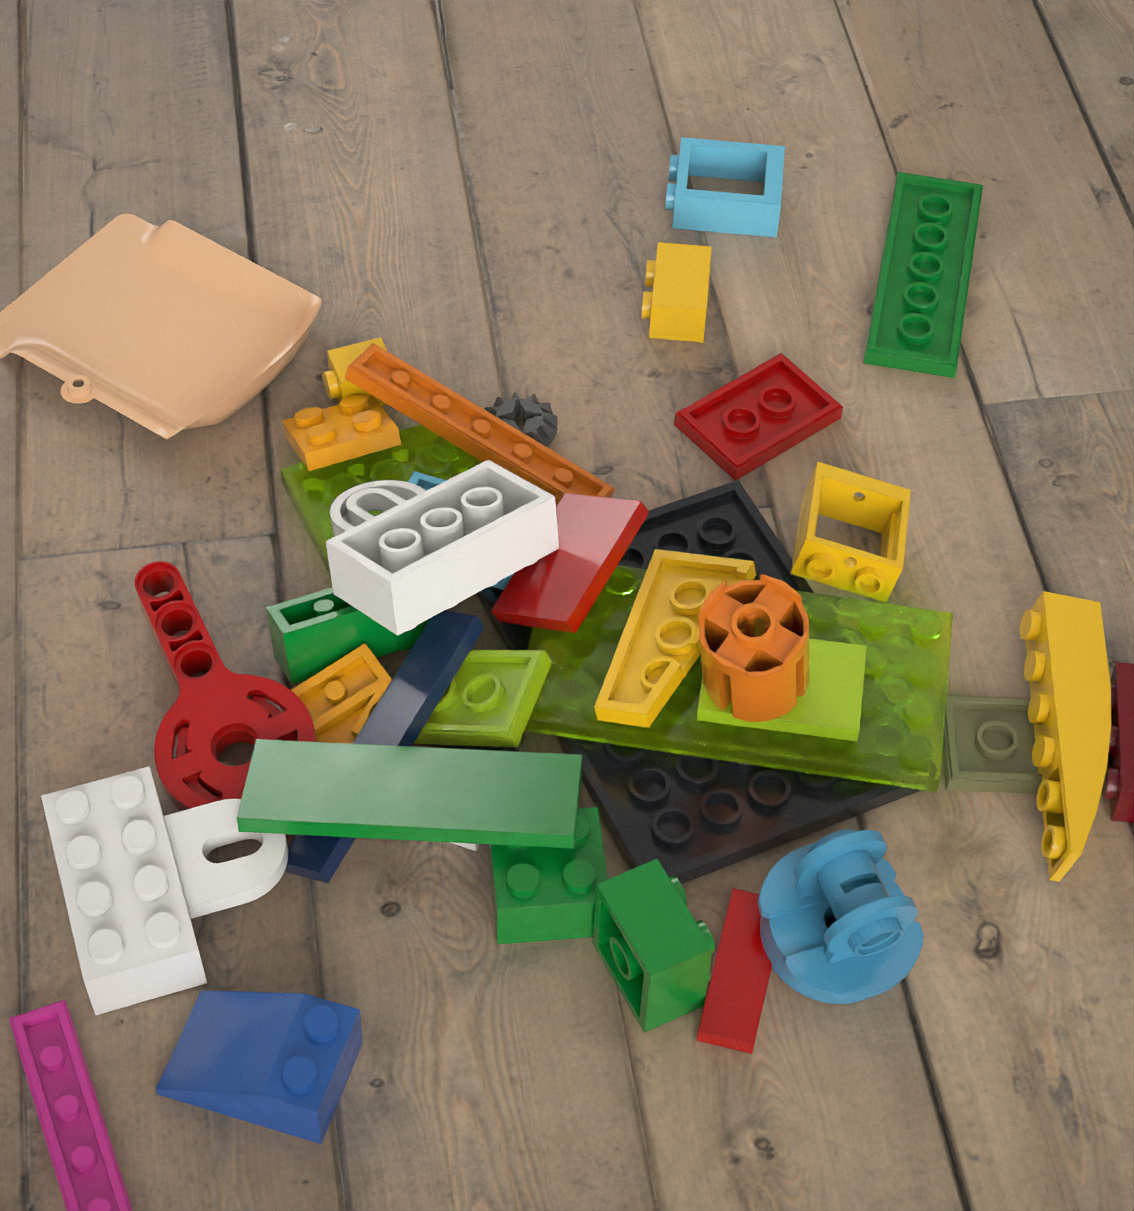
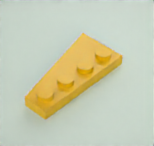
[594,549,756,728]

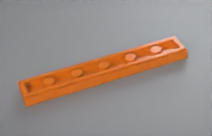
[345,343,615,507]

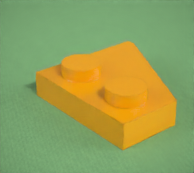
[280,644,392,744]

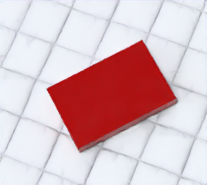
[674,353,843,481]
[491,493,649,633]

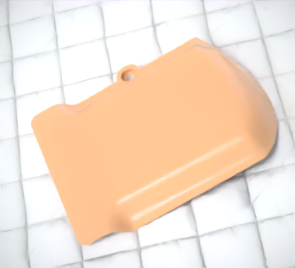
[0,214,322,439]

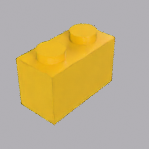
[641,242,712,343]

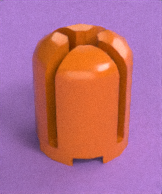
[699,575,810,722]

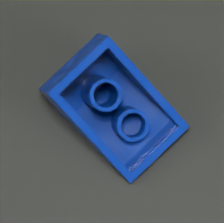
[156,990,363,1144]

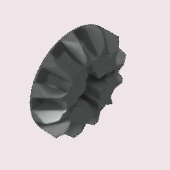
[485,392,557,447]

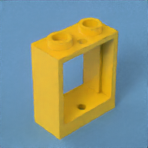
[791,461,911,603]

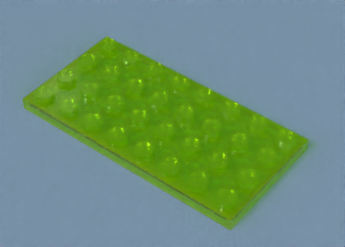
[525,565,953,792]

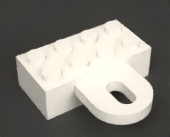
[326,460,559,636]
[41,766,288,1015]

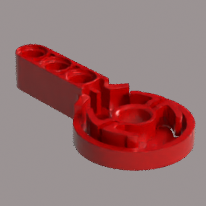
[134,561,318,811]

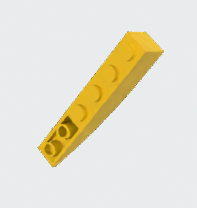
[1019,591,1111,882]

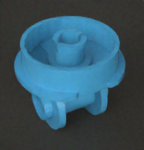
[757,829,924,1004]

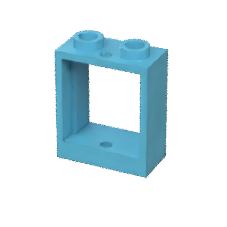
[665,137,785,238]

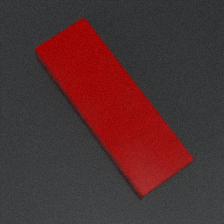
[696,888,772,1054]

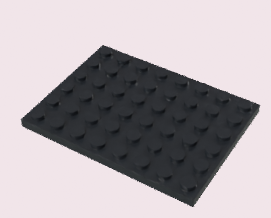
[476,480,936,884]

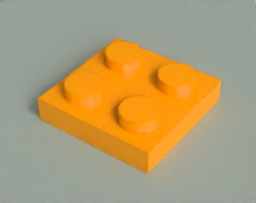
[282,394,402,471]

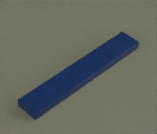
[285,610,484,883]

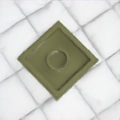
[938,695,1042,794]

